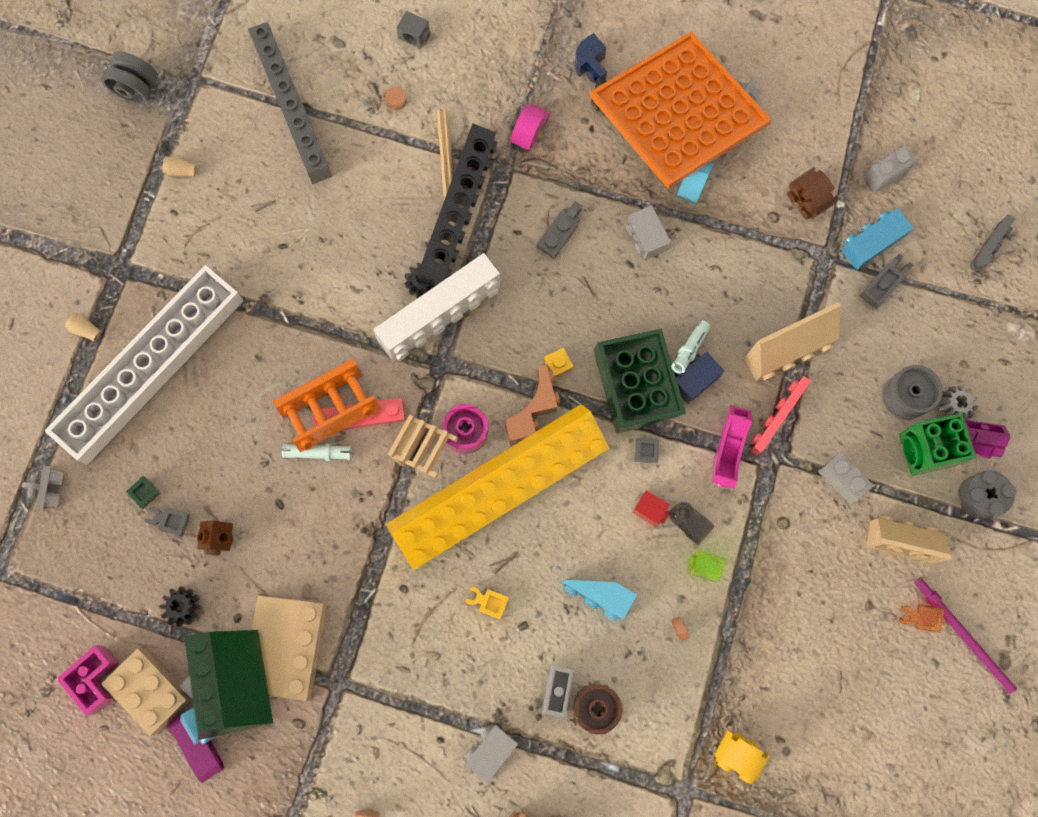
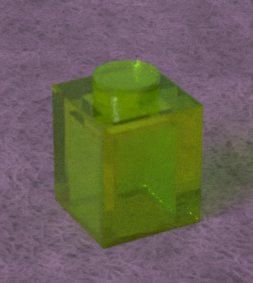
[688,550,726,582]

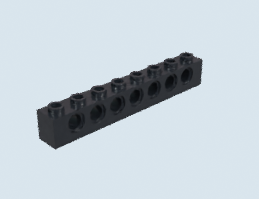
[416,123,498,286]

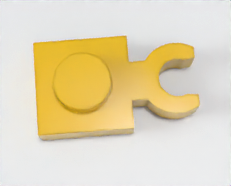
[465,587,509,620]

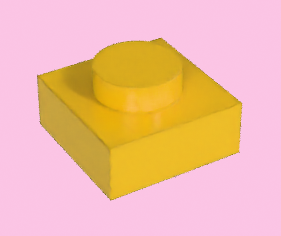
[544,348,574,378]

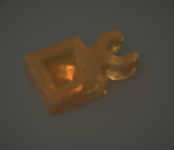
[899,604,944,633]

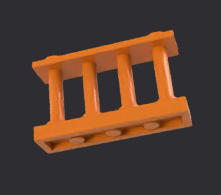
[273,358,381,453]

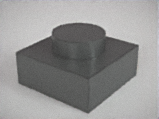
[634,438,659,463]

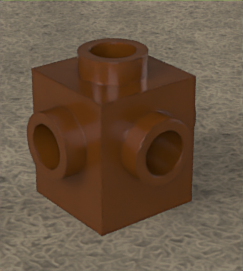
[197,520,233,556]

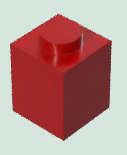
[632,490,670,527]

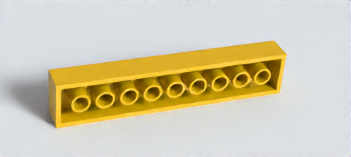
[386,404,610,570]

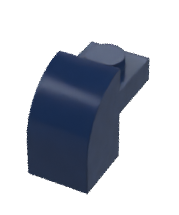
[575,33,607,87]

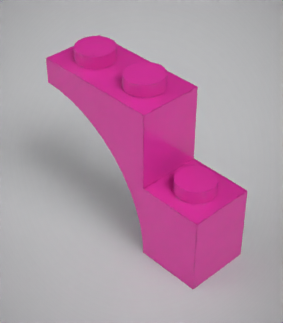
[712,405,752,489]

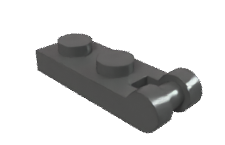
[970,214,1015,272]

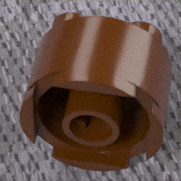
[787,167,838,220]
[573,684,623,735]

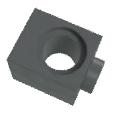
[396,11,431,48]

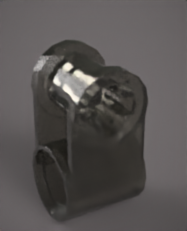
[669,502,714,545]

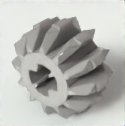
[938,385,979,420]

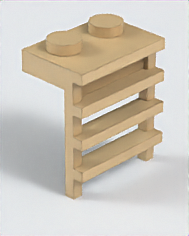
[388,415,458,478]

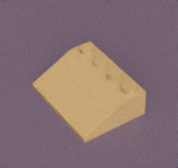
[744,302,841,382]
[251,596,327,701]

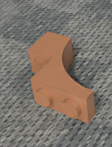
[505,364,560,445]

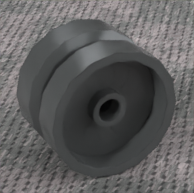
[101,51,158,104]
[883,365,943,420]

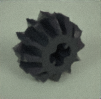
[404,262,435,299]
[159,586,201,627]

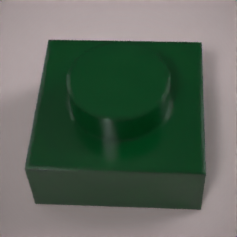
[126,476,161,509]

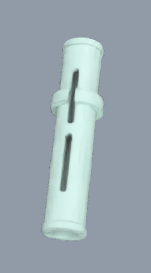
[671,320,711,374]
[282,443,352,461]

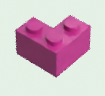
[56,645,119,716]

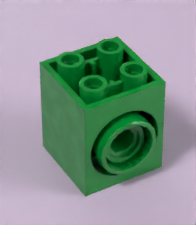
[899,413,976,477]

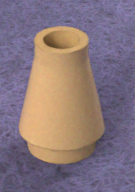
[163,155,196,177]
[65,312,102,342]

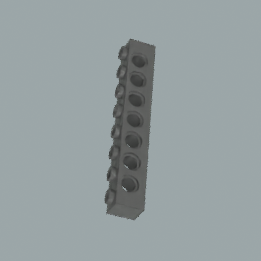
[248,22,332,184]

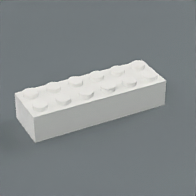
[373,253,500,362]

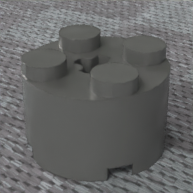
[958,470,1016,519]

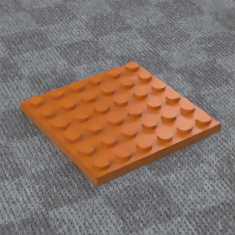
[590,31,772,189]

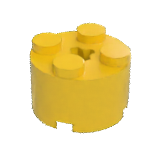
[714,729,771,785]

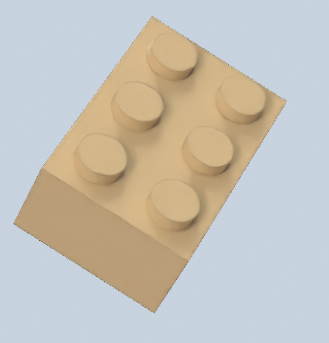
[101,648,193,736]

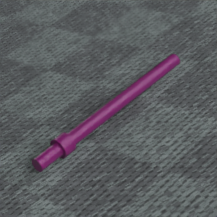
[914,577,1017,694]

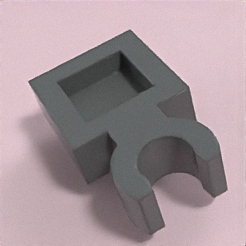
[144,507,190,537]

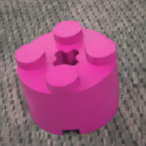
[442,404,488,454]

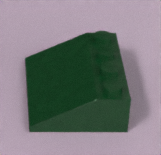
[594,329,686,434]
[184,630,273,740]

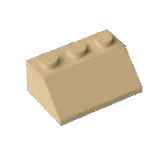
[866,516,952,563]

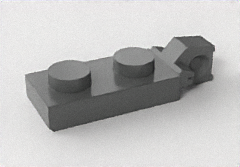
[536,201,582,259]

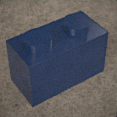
[675,351,725,404]

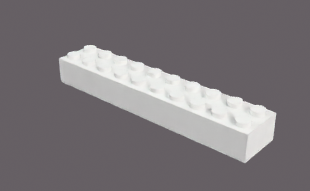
[45,265,244,465]

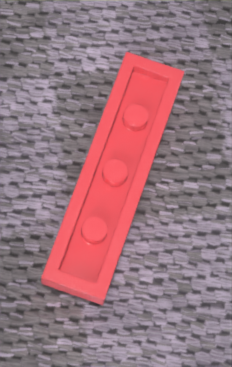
[750,376,811,456]
[313,398,405,430]

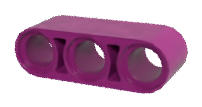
[168,708,224,783]

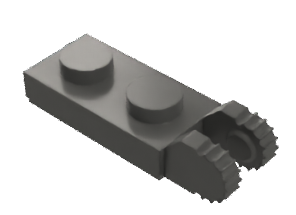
[859,253,913,309]

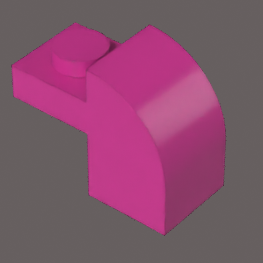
[510,104,551,150]

